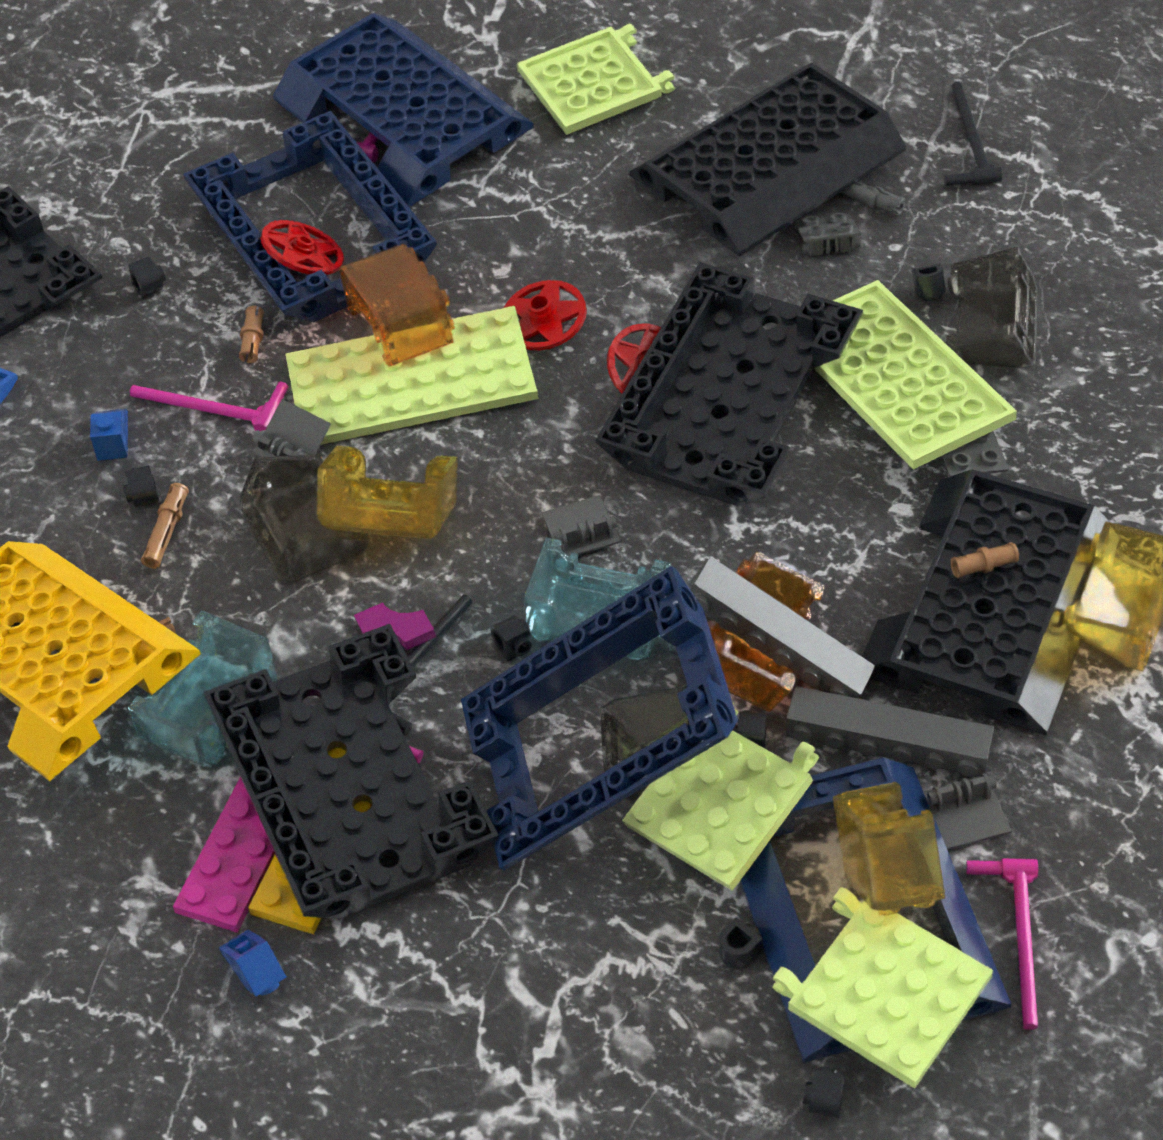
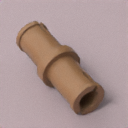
[239,306,264,363]
[950,542,1019,578]

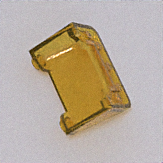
[1063,521,1163,672]

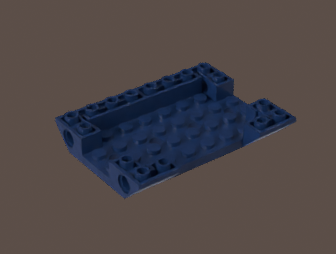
[273,13,534,207]

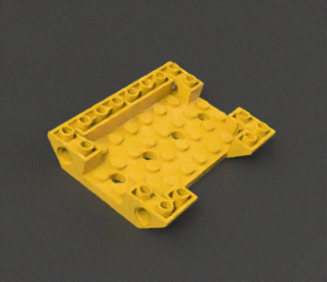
[0,541,201,781]

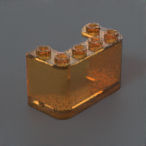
[339,243,455,367]
[710,551,825,713]

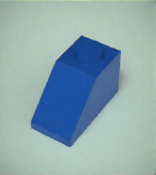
[90,408,128,461]
[219,929,286,996]

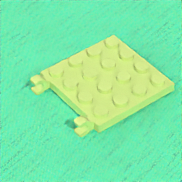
[517,24,675,135]
[622,703,819,891]
[773,887,993,1089]

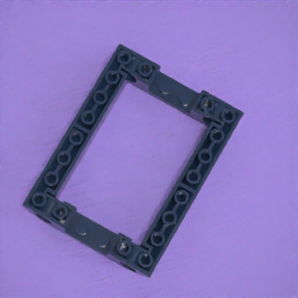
[183,111,437,322]
[461,565,738,871]
[740,757,1012,1063]

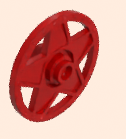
[261,220,344,275]
[504,280,587,351]
[607,323,661,394]

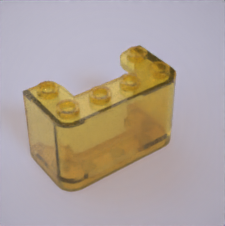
[317,446,458,539]
[833,782,946,915]

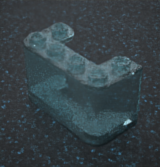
[524,537,671,660]
[128,610,277,768]

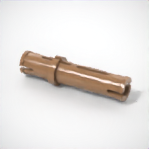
[141,483,189,569]

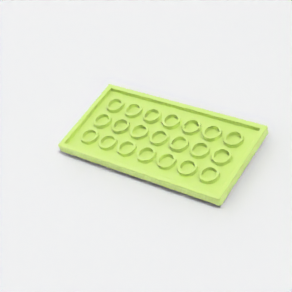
[814,280,1017,469]
[286,306,538,445]

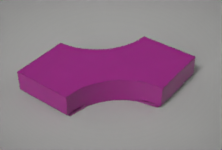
[354,602,436,650]

